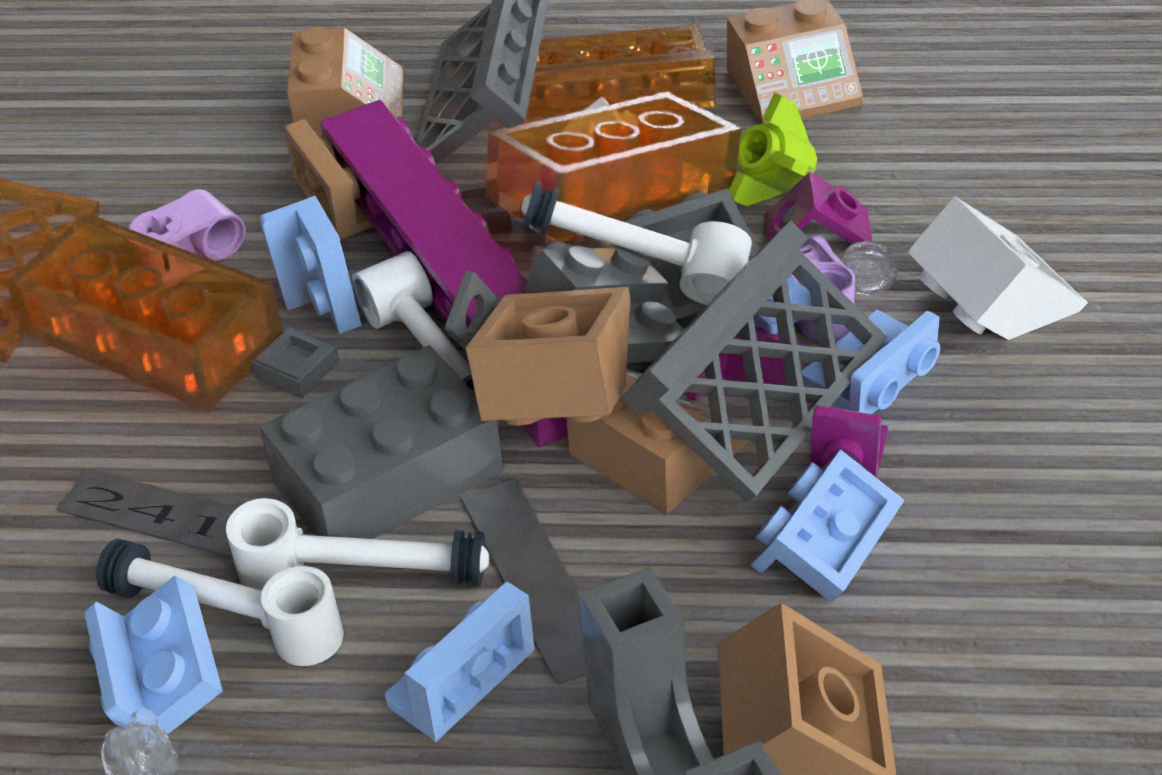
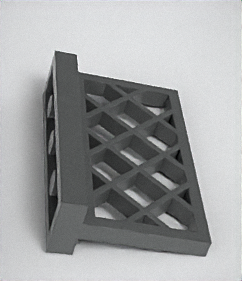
[416,0,548,165]
[621,220,888,503]

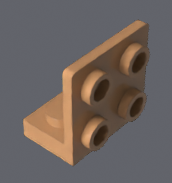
[284,119,373,240]

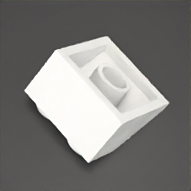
[907,196,1088,340]

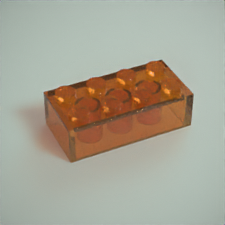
[485,92,742,241]
[5,213,283,412]

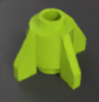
[713,92,817,207]

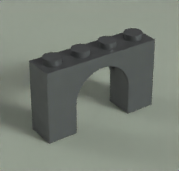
[579,566,782,775]

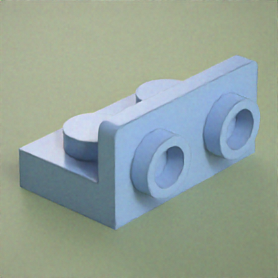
[259,196,362,334]
[801,309,940,414]
[750,449,904,603]
[84,575,223,742]
[385,582,535,742]

